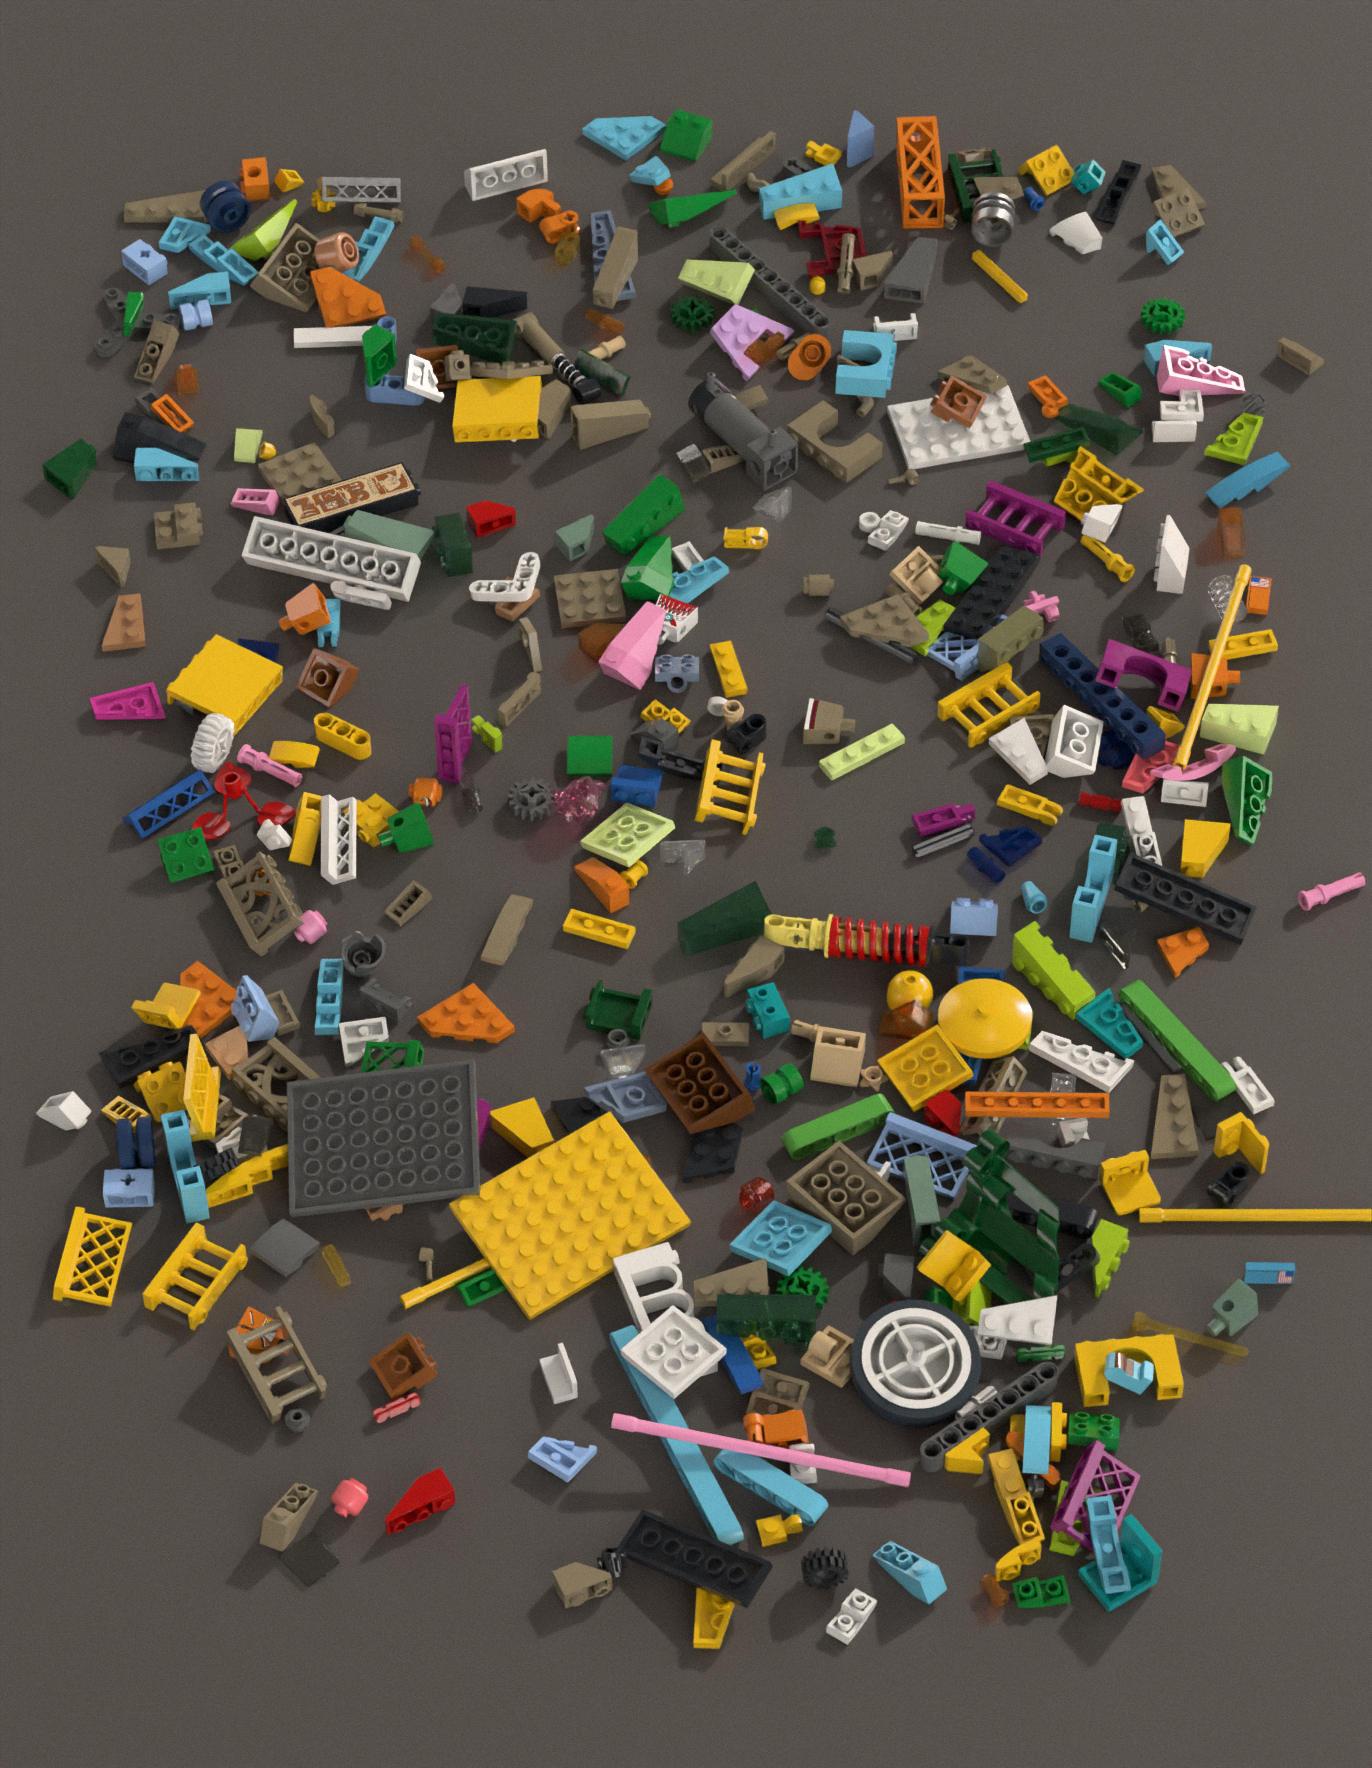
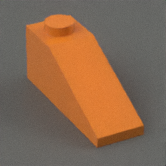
[574,857,630,914]

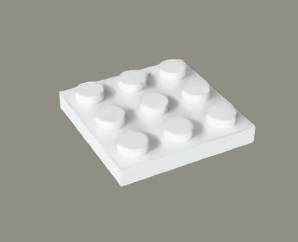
[621,1305,726,1399]

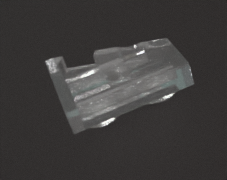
[600,1044,646,1078]

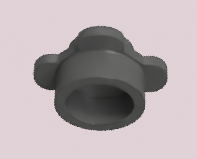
[1025,1473,1044,1501]

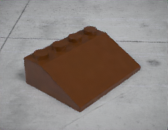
[644,1032,756,1134]

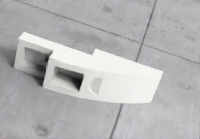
[1121,796,1162,866]

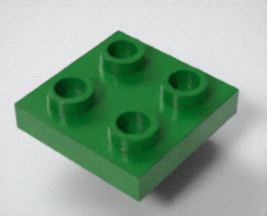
[157,827,214,884]
[1068,1412,1119,1451]

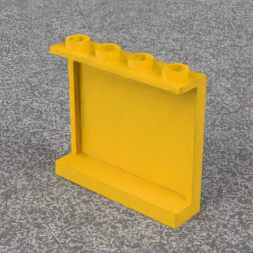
[453,376,542,442]
[166,634,283,736]

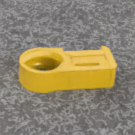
[724,527,768,549]

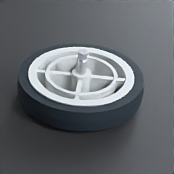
[850,1300,981,1427]

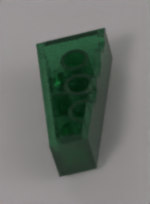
[432,312,518,365]
[677,880,772,956]
[716,1293,816,1348]

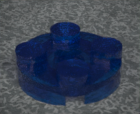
[1097,730,1135,770]

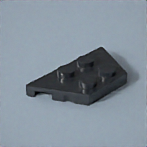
[683,1123,744,1183]

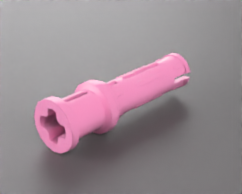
[237,744,303,787]
[1298,872,1365,911]

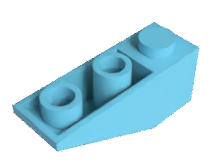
[134,448,200,481]
[872,1541,947,1604]

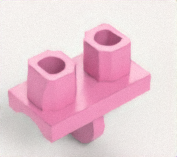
[1023,591,1059,622]

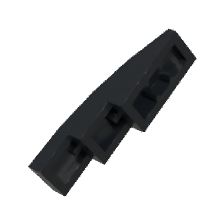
[1096,160,1142,225]

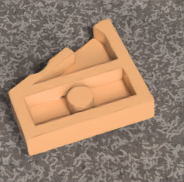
[205,1026,248,1080]

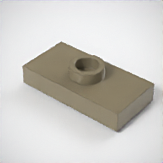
[266,990,300,1036]
[702,1022,749,1046]

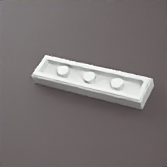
[294,326,372,348]

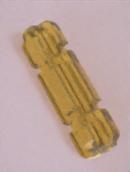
[322,1244,351,1287]

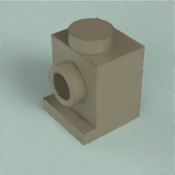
[444,351,471,381]

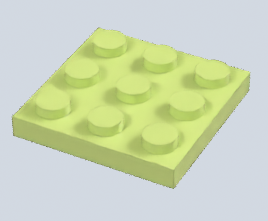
[580,802,675,867]

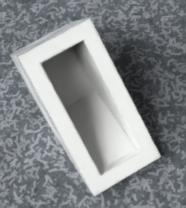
[1081,504,1122,543]
[36,1091,92,1131]

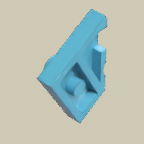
[159,217,211,253]

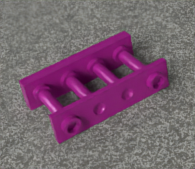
[965,480,1066,558]

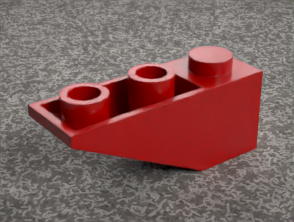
[385,1467,456,1535]

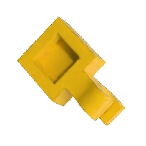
[805,141,842,166]
[756,1514,803,1547]

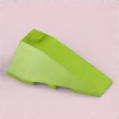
[229,199,297,261]

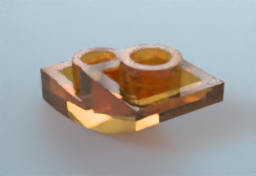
[745,331,785,365]

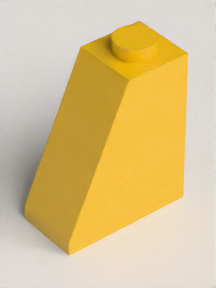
[1180,819,1230,878]
[490,1097,554,1158]

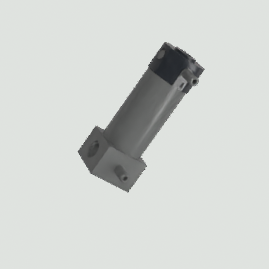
[688,372,798,491]

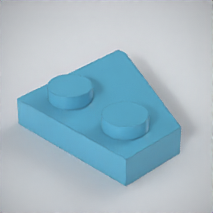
[629,156,671,186]

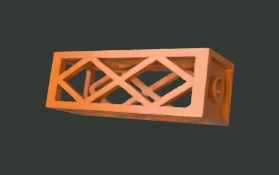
[896,116,945,229]

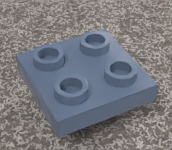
[655,655,699,693]

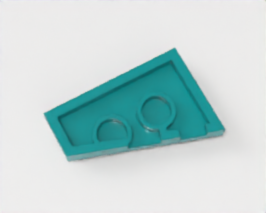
[1076,988,1143,1060]

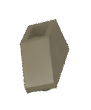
[852,251,893,290]
[552,1562,612,1609]

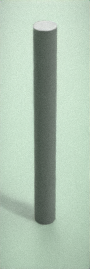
[1121,1004,1182,1074]

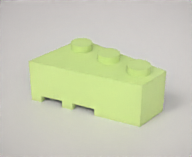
[678,260,755,305]
[1200,704,1279,755]

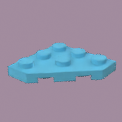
[582,116,666,161]

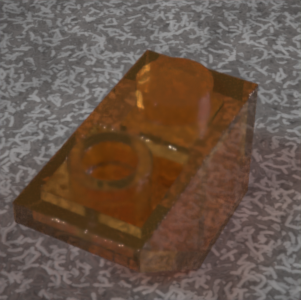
[175,364,200,395]

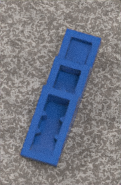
[701,1312,764,1395]

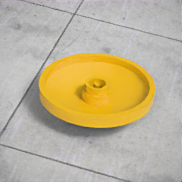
[938,979,1032,1059]

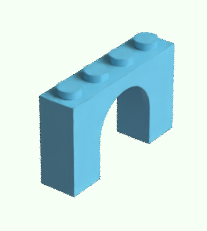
[835,330,897,398]
[1069,835,1117,943]
[161,1109,210,1224]

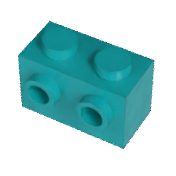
[745,982,790,1039]

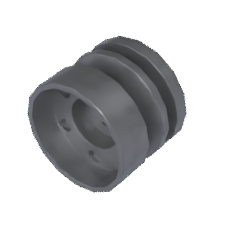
[971,192,1015,247]

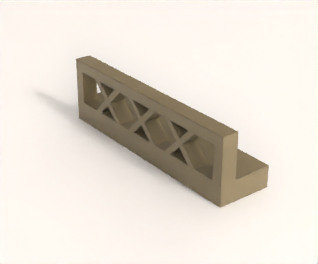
[711,131,775,191]
[959,1056,1027,1136]

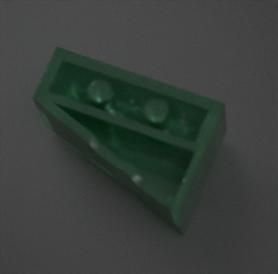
[432,513,473,577]

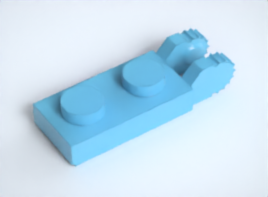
[317,599,341,647]

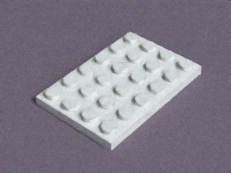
[887,385,1030,469]

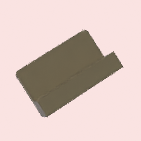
[1277,337,1324,376]

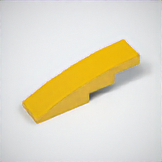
[205,1144,289,1208]

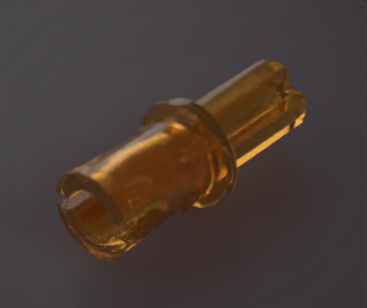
[585,309,625,335]

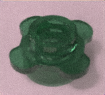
[813,827,837,848]

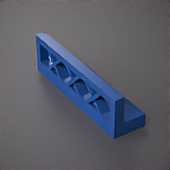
[122,769,214,839]

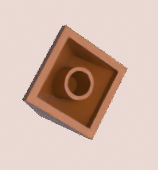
[416,345,460,389]

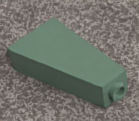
[344,510,434,560]
[903,1155,940,1246]

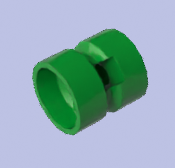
[759,1063,804,1105]

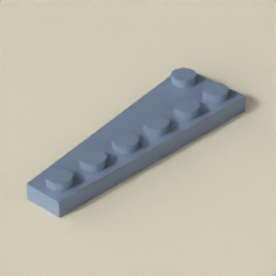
[591,210,636,301]

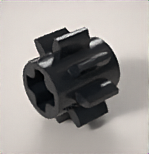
[597,1547,629,1578]

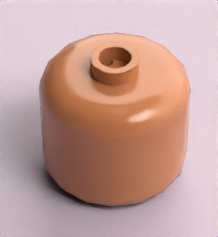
[314,232,359,273]

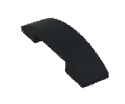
[638,736,727,781]

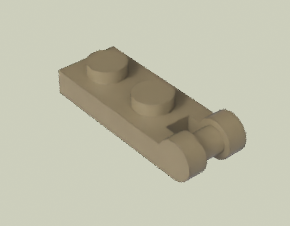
[498,672,541,728]

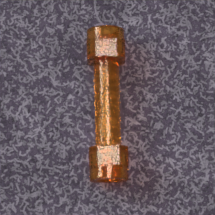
[409,236,446,273]

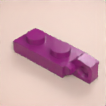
[912,803,975,837]

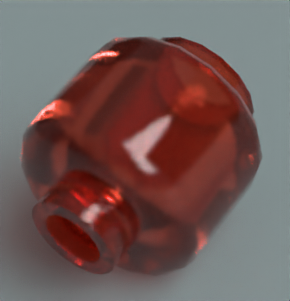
[739,1177,774,1212]

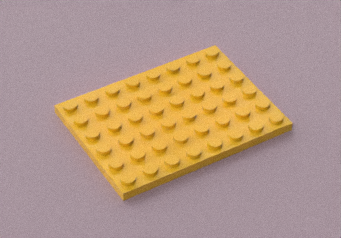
[449,1111,691,1320]

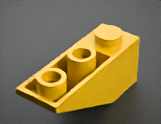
[289,792,322,866]

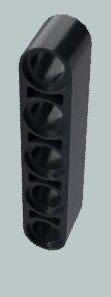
[1007,1191,1099,1239]

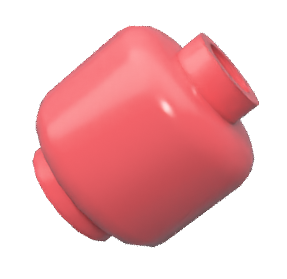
[331,1478,369,1518]

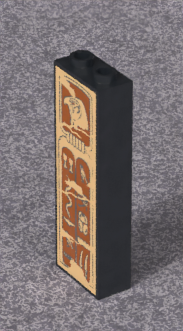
[283,462,421,533]

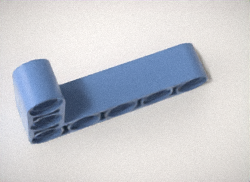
[364,316,425,406]

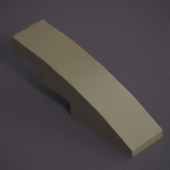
[481,894,533,966]

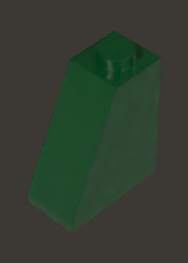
[42,438,97,500]

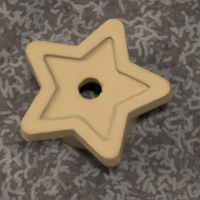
[860,1065,889,1092]

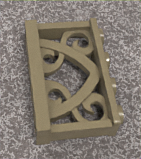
[216,851,304,957]
[232,1037,321,1132]

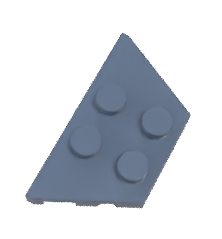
[583,1071,667,1123]

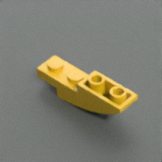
[987,1448,1045,1545]

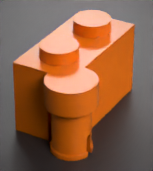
[743,1409,809,1449]

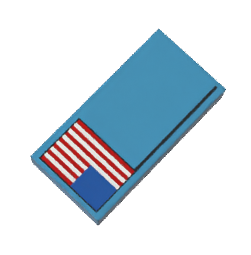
[1244,1262,1295,1284]

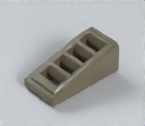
[701,445,745,473]
[383,880,433,927]

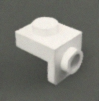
[257,819,293,850]

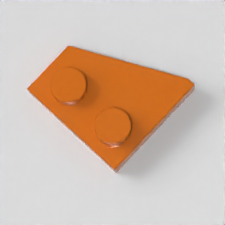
[1157,927,1209,978]

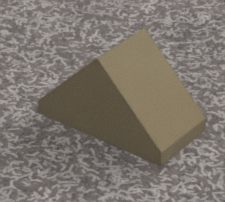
[95,546,131,587]

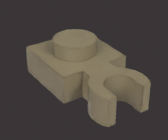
[957,147,991,163]

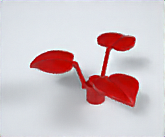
[192,761,296,840]

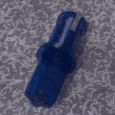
[967,847,1006,884]

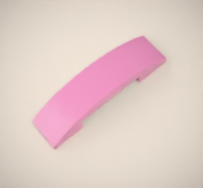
[1150,743,1236,781]

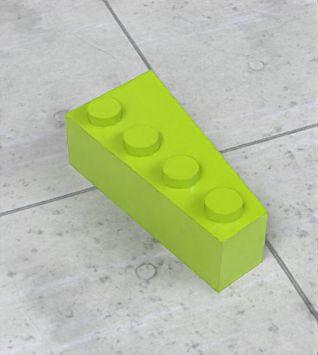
[1012,921,1095,1020]

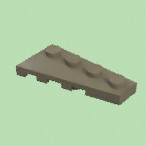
[124,190,205,223]

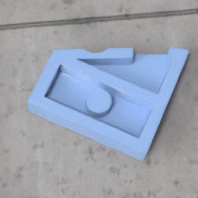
[528,1436,597,1482]

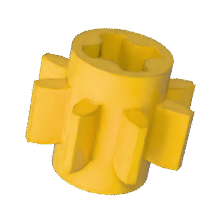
[311,188,336,212]

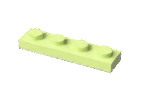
[819,724,905,781]

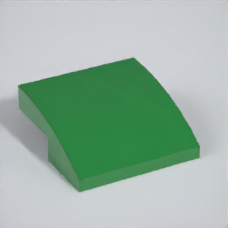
[567,736,613,776]

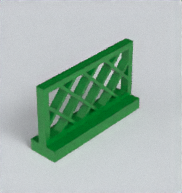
[361,1040,424,1073]

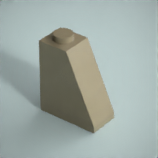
[537,379,571,440]

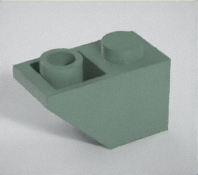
[555,514,594,562]

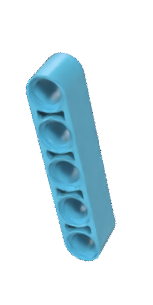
[713,1449,829,1526]

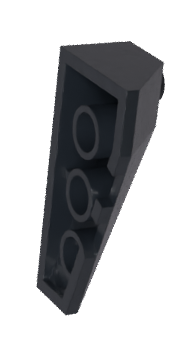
[112,412,206,463]

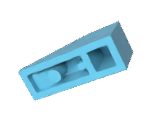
[168,271,231,309]
[1144,340,1212,376]

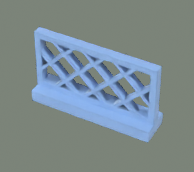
[927,615,1008,681]
[867,1112,977,1200]

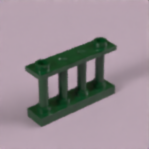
[948,149,1014,223]

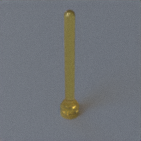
[1131,1311,1249,1357]

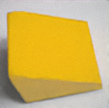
[274,169,305,192]

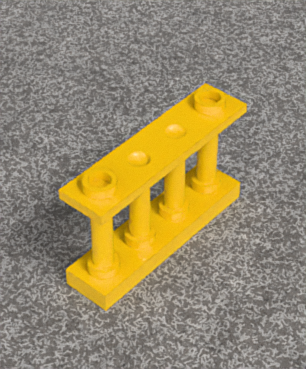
[937,662,1041,748]
[694,739,765,835]
[143,1223,248,1330]

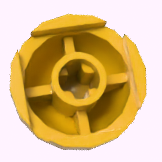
[887,970,933,1018]

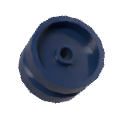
[199,181,251,233]
[116,1116,156,1170]

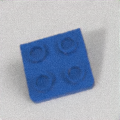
[611,765,663,807]

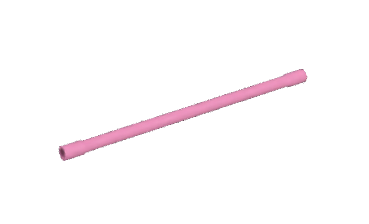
[611,1413,911,1487]

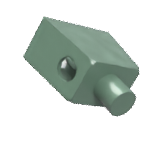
[1205,1278,1258,1337]

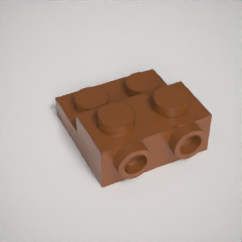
[930,375,987,429]
[368,1332,438,1400]

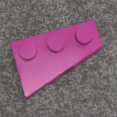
[89,682,165,720]

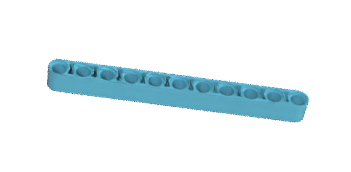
[609,1325,744,1545]

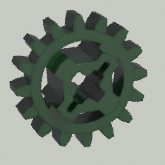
[670,295,715,333]

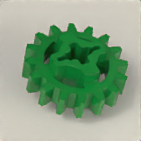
[1140,297,1186,335]
[776,1266,829,1317]

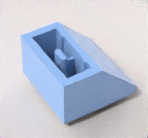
[950,898,998,936]
[231,975,279,1042]

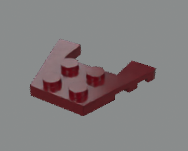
[798,220,866,280]

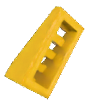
[101,1096,150,1132]

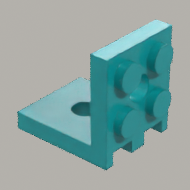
[1078,1514,1163,1612]

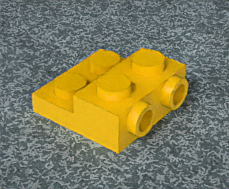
[342,793,399,847]

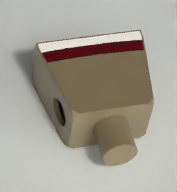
[803,698,856,744]

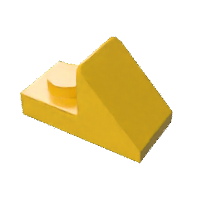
[944,1427,990,1474]

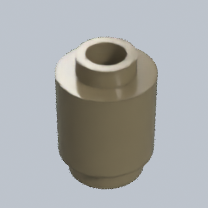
[803,574,834,596]

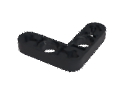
[1023,1244,1100,1294]

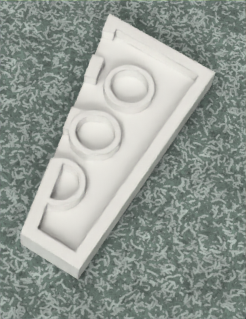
[1029,1031,1134,1093]

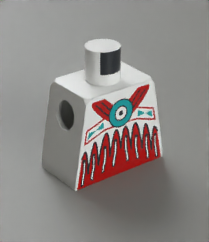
[656,594,698,645]

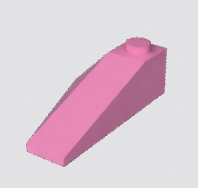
[1157,345,1245,396]
[599,601,666,690]

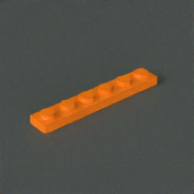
[965,1092,1110,1118]

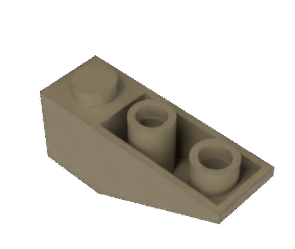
[134,320,180,383]
[723,936,785,998]
[260,1483,318,1552]

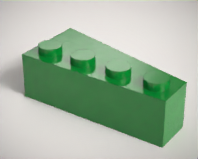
[602,474,686,556]

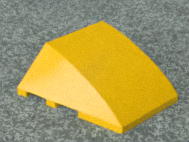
[1054,446,1144,521]

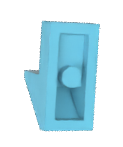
[1146,220,1184,265]

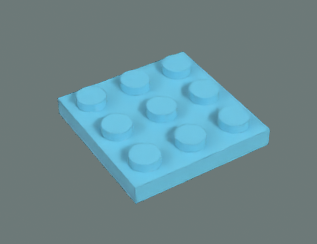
[730,1200,832,1276]

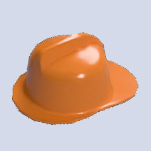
[788,334,831,381]

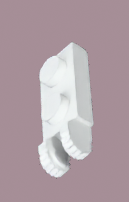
[330,580,392,610]
[1221,1056,1274,1114]

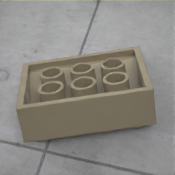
[250,223,319,313]
[786,1141,906,1256]

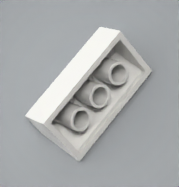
[464,149,548,201]

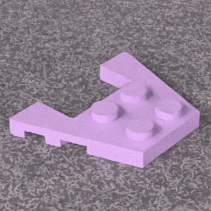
[710,304,794,382]

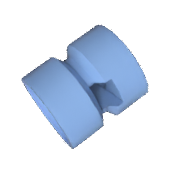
[179,299,213,331]

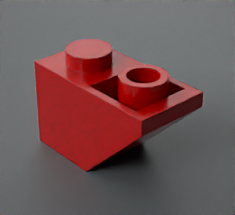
[924,1089,962,1138]

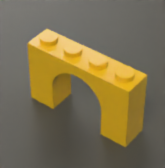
[1074,1334,1184,1407]

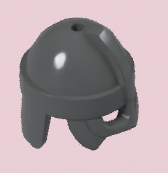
[341,931,386,977]

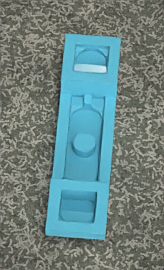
[1023,1405,1051,1474]
[1086,1495,1131,1594]

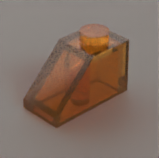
[1217,507,1245,557]
[578,623,626,663]
[878,1000,934,1040]

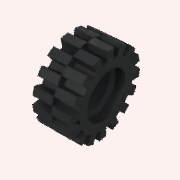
[193,1147,240,1182]
[801,1547,849,1589]

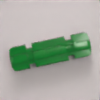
[1016,1344,1065,1362]

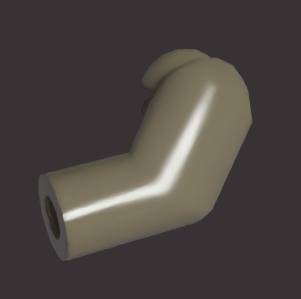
[745,173,770,193]
[856,395,874,418]

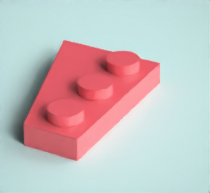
[1122,741,1180,794]

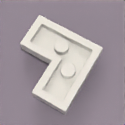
[1160,389,1204,421]

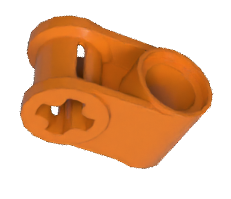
[539,211,579,244]

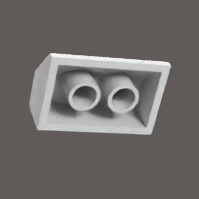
[1045,705,1104,778]

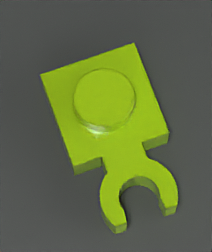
[471,715,503,753]

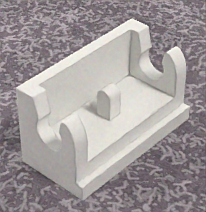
[873,313,918,341]

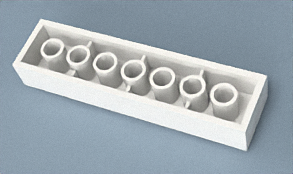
[242,516,421,602]

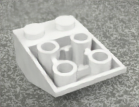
[1154,515,1189,594]

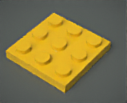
[877,1025,974,1112]

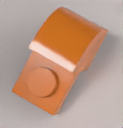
[516,189,562,223]

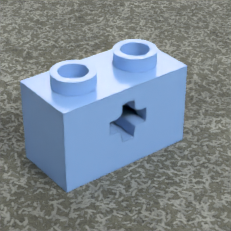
[121,239,168,285]
[103,1168,155,1208]

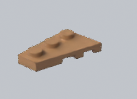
[102,593,146,652]

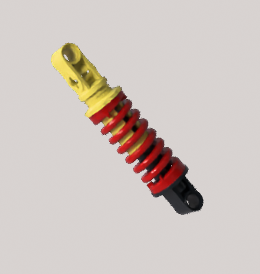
[764,914,970,969]

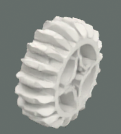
[191,713,234,773]

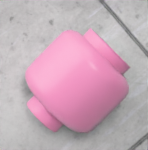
[293,910,328,944]

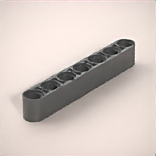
[919,1362,1059,1472]

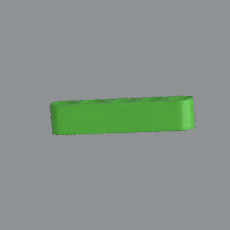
[781,1094,895,1160]

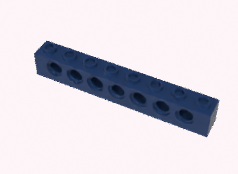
[1038,633,1166,760]

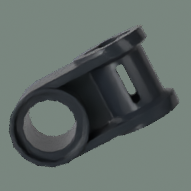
[725,714,767,754]
[1207,1162,1250,1208]

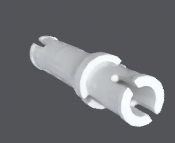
[915,521,981,545]

